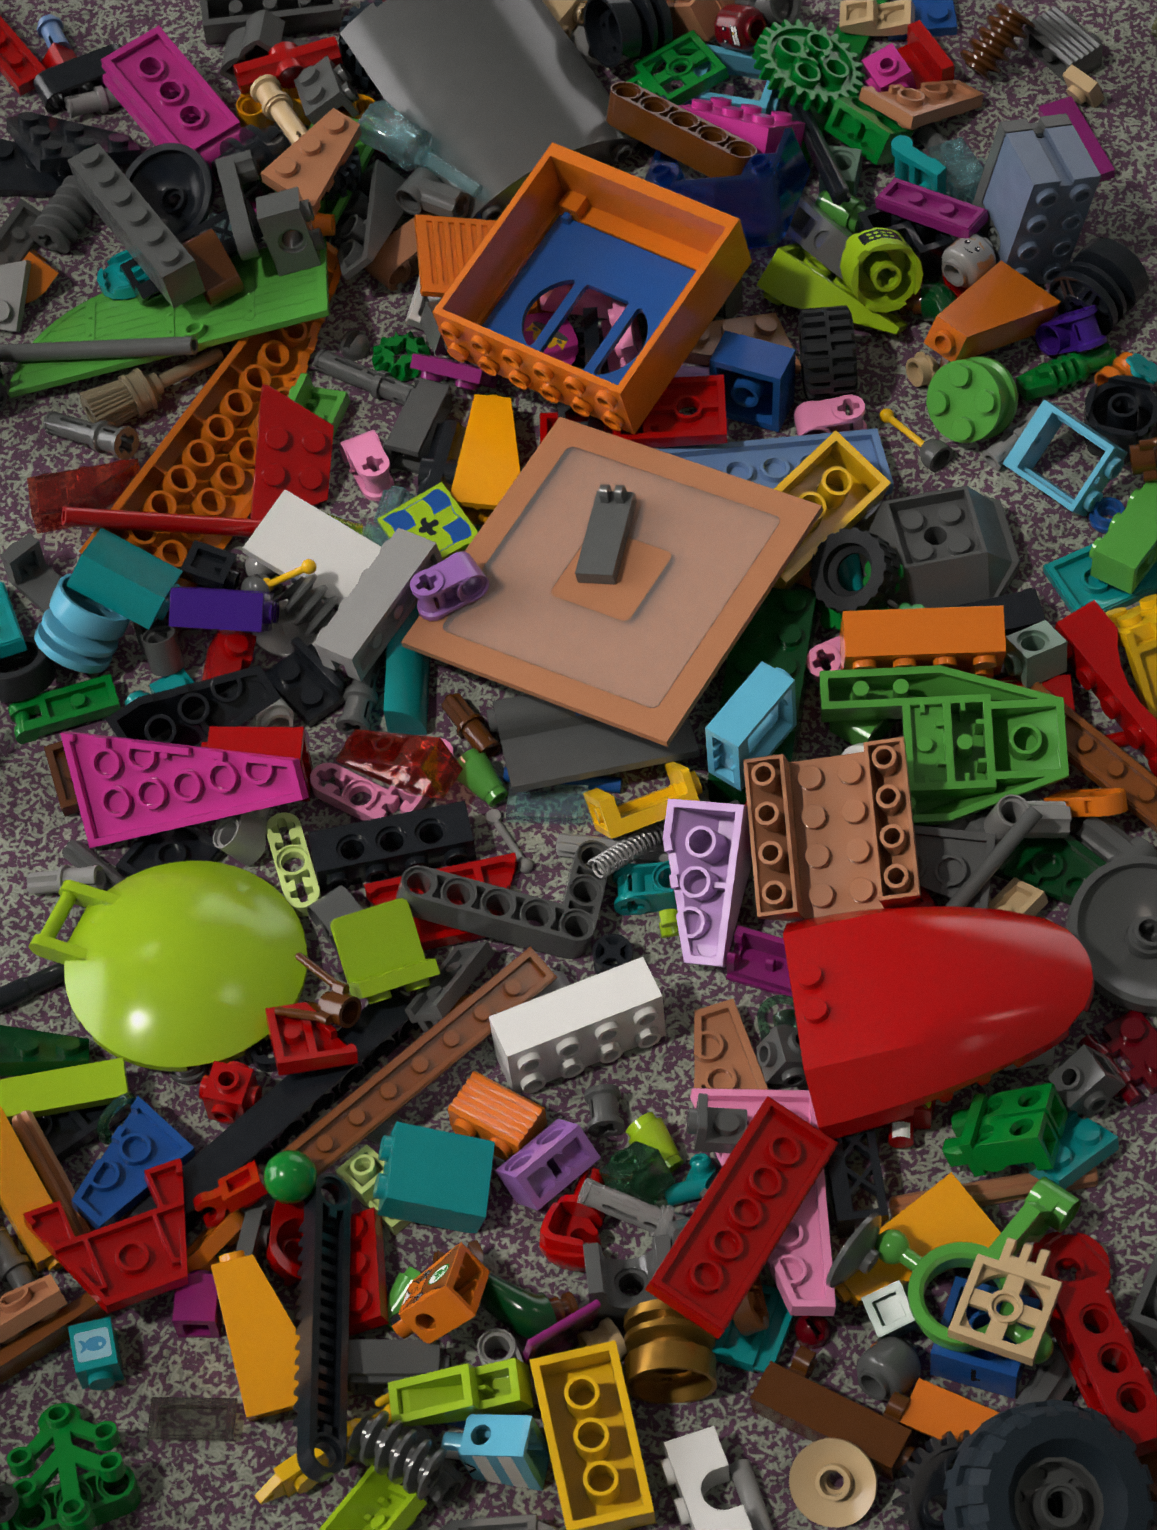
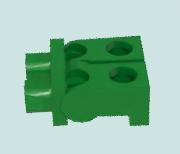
[942,1082,1068,1177]

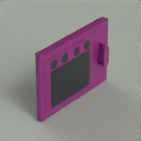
[521,1300,601,1365]

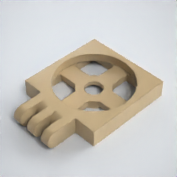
[948,1237,1062,1366]

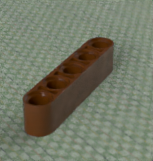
[606,81,757,189]

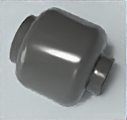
[857,1336,921,1401]

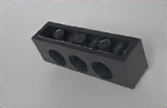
[308,801,477,892]

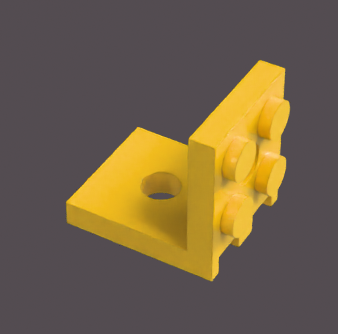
[1105,594,1157,719]

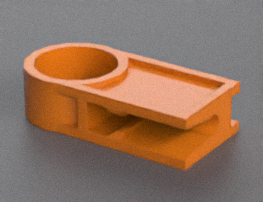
[1044,788,1128,817]

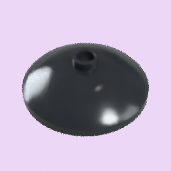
[125,143,215,242]

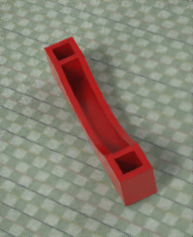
[1055,600,1157,777]

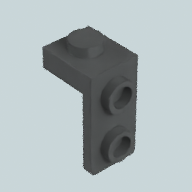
[0,533,61,613]

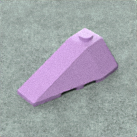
[662,798,752,968]

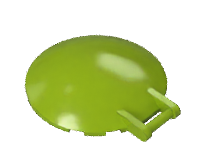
[29,861,308,1072]

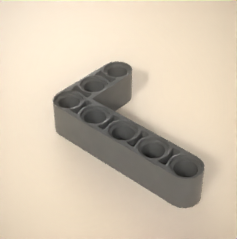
[396,840,611,959]

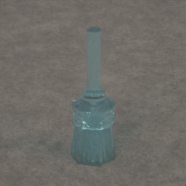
[358,100,483,198]

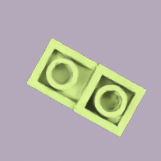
[335,1144,411,1235]

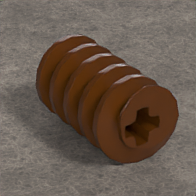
[960,3,1035,84]

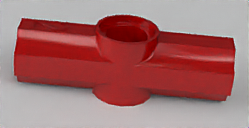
[233,36,343,94]

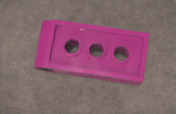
[101,25,242,172]

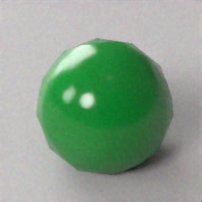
[263,1150,318,1204]

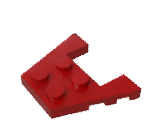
[23,1158,188,1314]

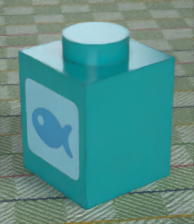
[68,1317,124,1390]

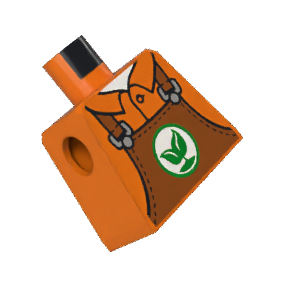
[391,1242,490,1344]

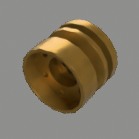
[624,1299,717,1404]

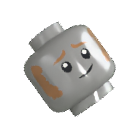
[942,234,996,288]

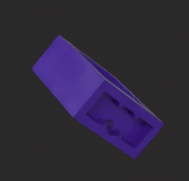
[169,586,280,632]

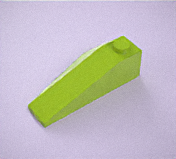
[756,243,909,334]

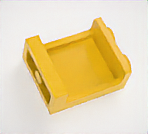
[583,761,703,839]

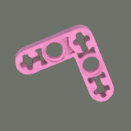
[310,737,455,821]

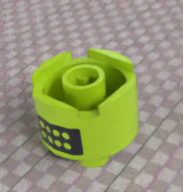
[840,227,923,313]

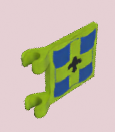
[377,482,478,590]

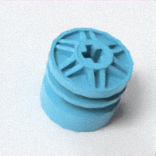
[34,574,130,674]

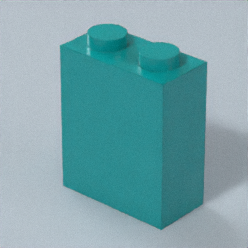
[66,528,183,630]
[373,1122,495,1234]

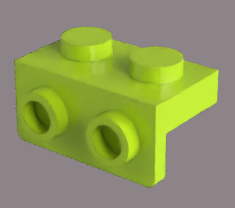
[319,1465,427,1530]

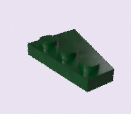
[993,834,1106,905]
[0,1025,89,1076]

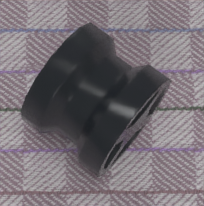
[592,934,633,975]

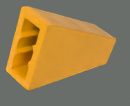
[450,394,520,525]
[0,1106,63,1272]
[834,1172,1001,1307]
[211,1250,300,1421]

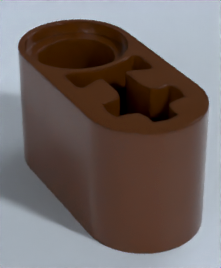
[182,229,244,307]

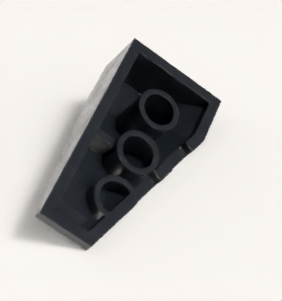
[105,665,281,747]

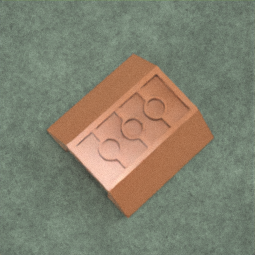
[743,737,921,922]

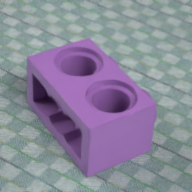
[495,1119,601,1211]

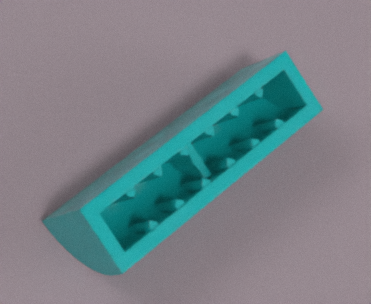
[384,605,430,736]

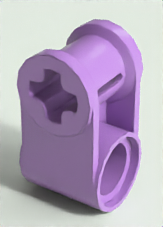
[410,551,489,621]

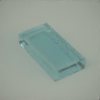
[506,784,589,826]

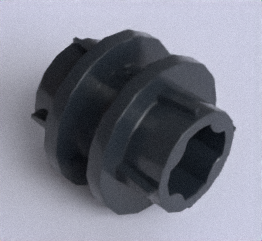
[211,124,291,201]

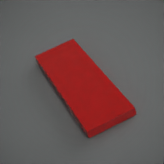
[645,1096,839,1339]

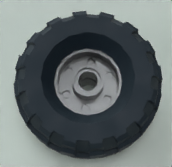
[942,1400,1157,1530]

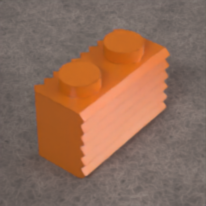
[448,1071,547,1160]

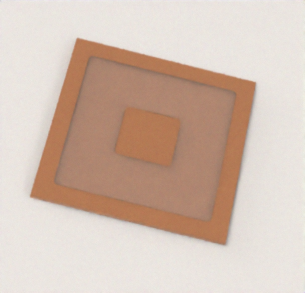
[401,417,823,747]

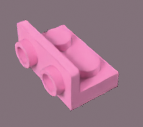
[601,298,643,373]

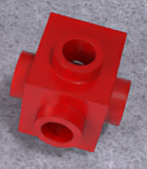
[199,1061,262,1124]

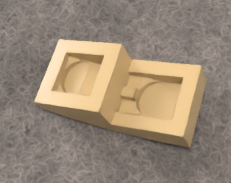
[839,0,915,36]

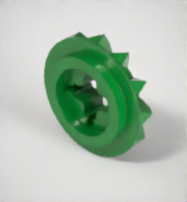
[372,331,430,381]

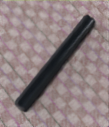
[787,101,851,206]

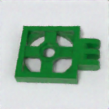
[626,30,729,106]

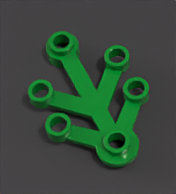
[6,1403,126,1530]

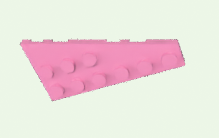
[690,1088,836,1316]

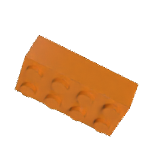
[839,605,1006,679]

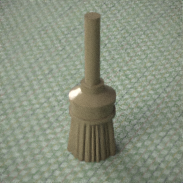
[79,346,224,427]

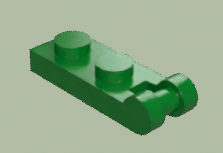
[8,674,121,744]

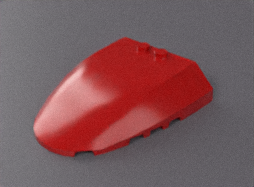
[783,906,1095,1139]

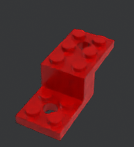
[540,375,728,448]

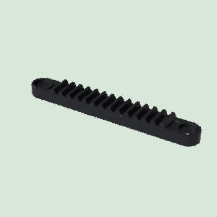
[293,1173,352,1482]

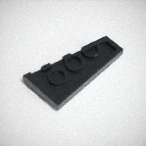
[0,139,124,198]

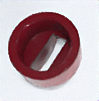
[795,1316,830,1349]

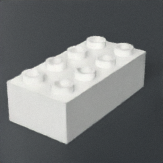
[489,957,666,1094]

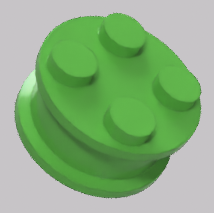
[926,356,1018,443]

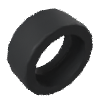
[0,636,56,703]

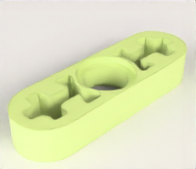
[266,812,321,917]

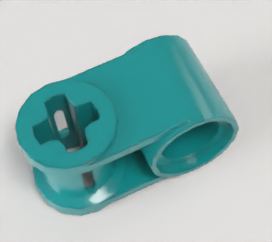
[613,861,677,916]

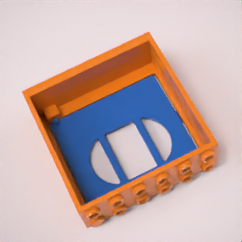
[432,142,752,435]

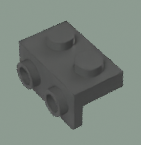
[294,56,360,125]

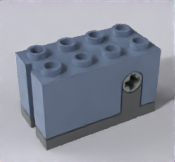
[972,113,1101,285]

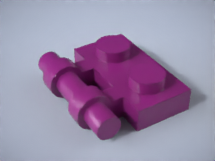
[410,353,498,390]

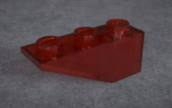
[27,458,141,534]
[335,729,463,799]

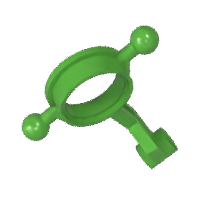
[875,1176,1081,1364]

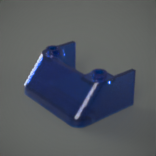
[645,128,810,248]

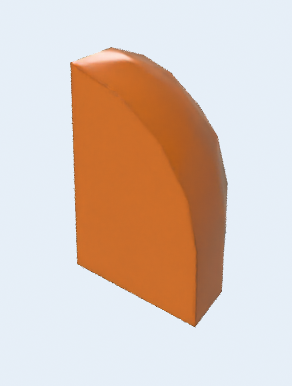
[23,249,59,304]

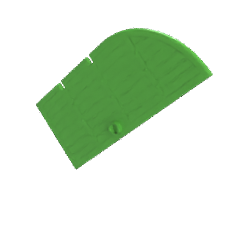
[8,236,330,398]

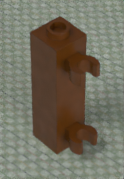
[750,1345,916,1481]

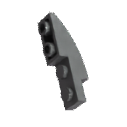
[769,183,853,280]

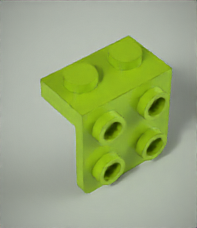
[330,898,440,1004]

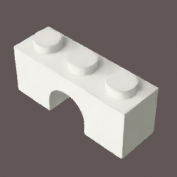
[659,1426,753,1530]

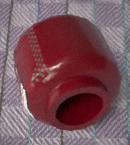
[714,3,767,52]

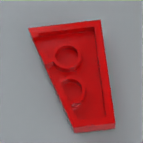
[349,1207,389,1336]

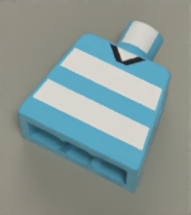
[441,1414,550,1491]

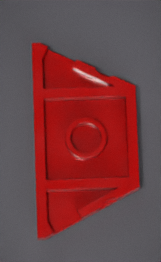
[250,384,334,519]
[364,853,518,951]

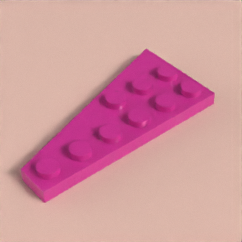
[60,731,309,848]

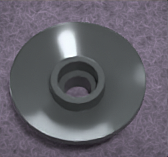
[826,1212,882,1288]

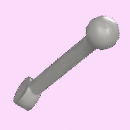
[485,809,533,874]

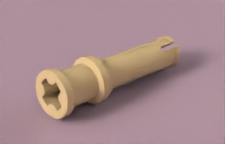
[250,74,308,144]

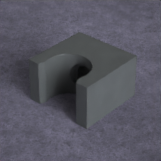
[583,1234,671,1329]

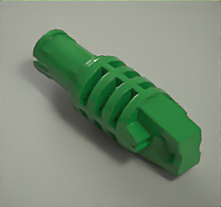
[1016,343,1116,401]

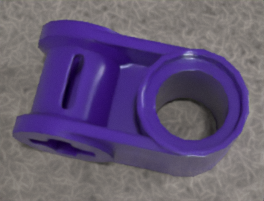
[1035,305,1108,356]

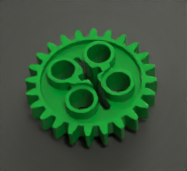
[752,19,865,114]

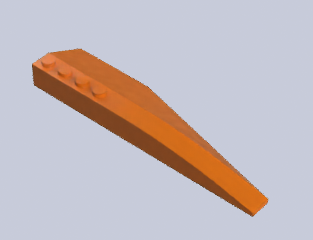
[79,242,342,587]

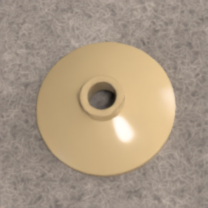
[789,1438,878,1528]

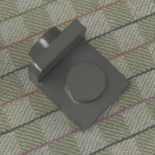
[687,1093,747,1153]

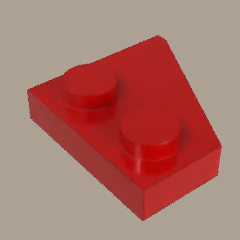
[265,1002,358,1076]

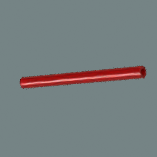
[61,507,263,538]

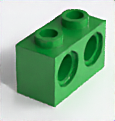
[824,95,914,165]

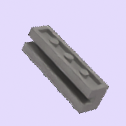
[314,527,443,682]

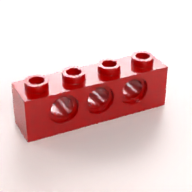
[1041,1275,1157,1457]

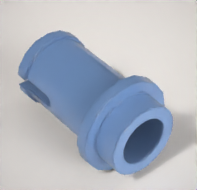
[36,14,71,49]

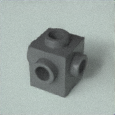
[756,1024,807,1087]
[1048,1045,1126,1118]

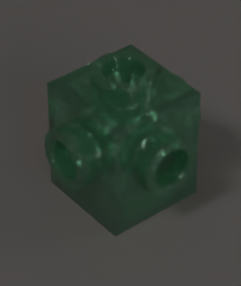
[599,1141,676,1205]

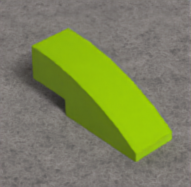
[388,1357,534,1426]

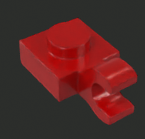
[193,1160,268,1228]

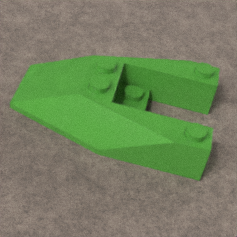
[819,665,1069,827]

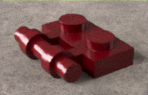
[1079,1010,1157,1107]

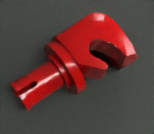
[539,1168,607,1272]

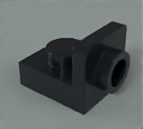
[180,540,241,590]

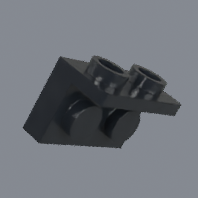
[264,636,347,728]

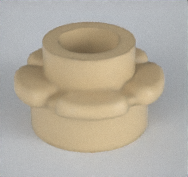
[906,351,939,387]

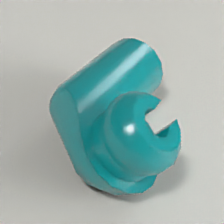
[663,1153,716,1206]

